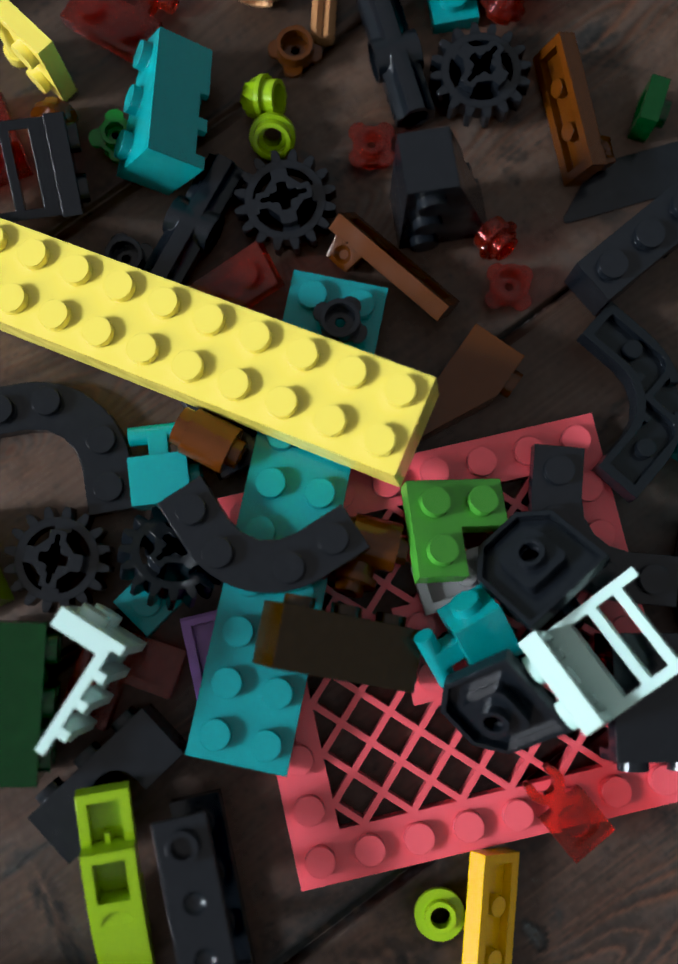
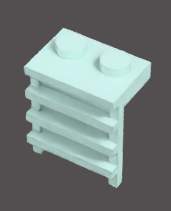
[518,567,678,737]
[34,603,147,756]

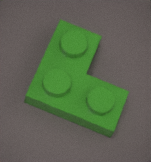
[400,479,508,584]

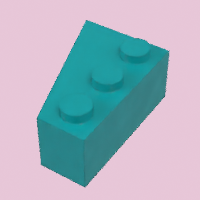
[114,26,213,196]

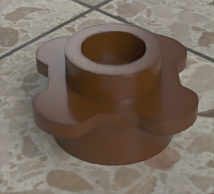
[268,25,323,79]

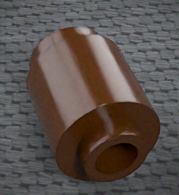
[169,407,248,474]
[350,513,409,573]

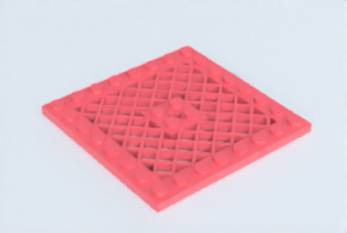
[217,413,678,892]

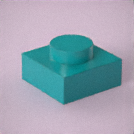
[426,0,480,34]
[113,583,184,637]

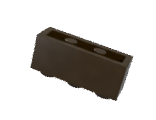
[252,593,421,693]

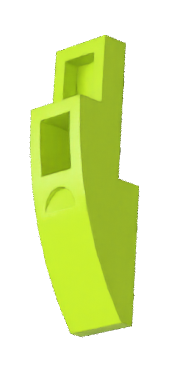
[74,780,155,964]

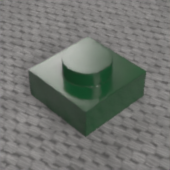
[627,74,672,143]

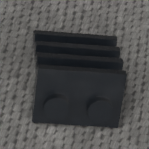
[0,111,91,222]

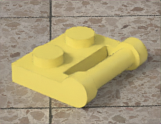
[0,0,78,101]

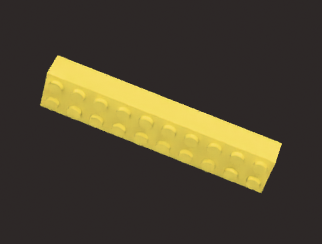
[0,218,439,488]

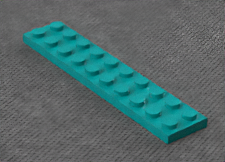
[185,270,388,777]

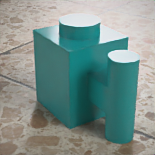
[127,422,204,511]
[414,584,524,688]

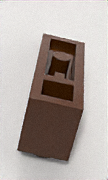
[419,323,525,443]

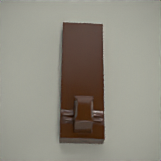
[532,31,616,186]
[326,212,460,321]

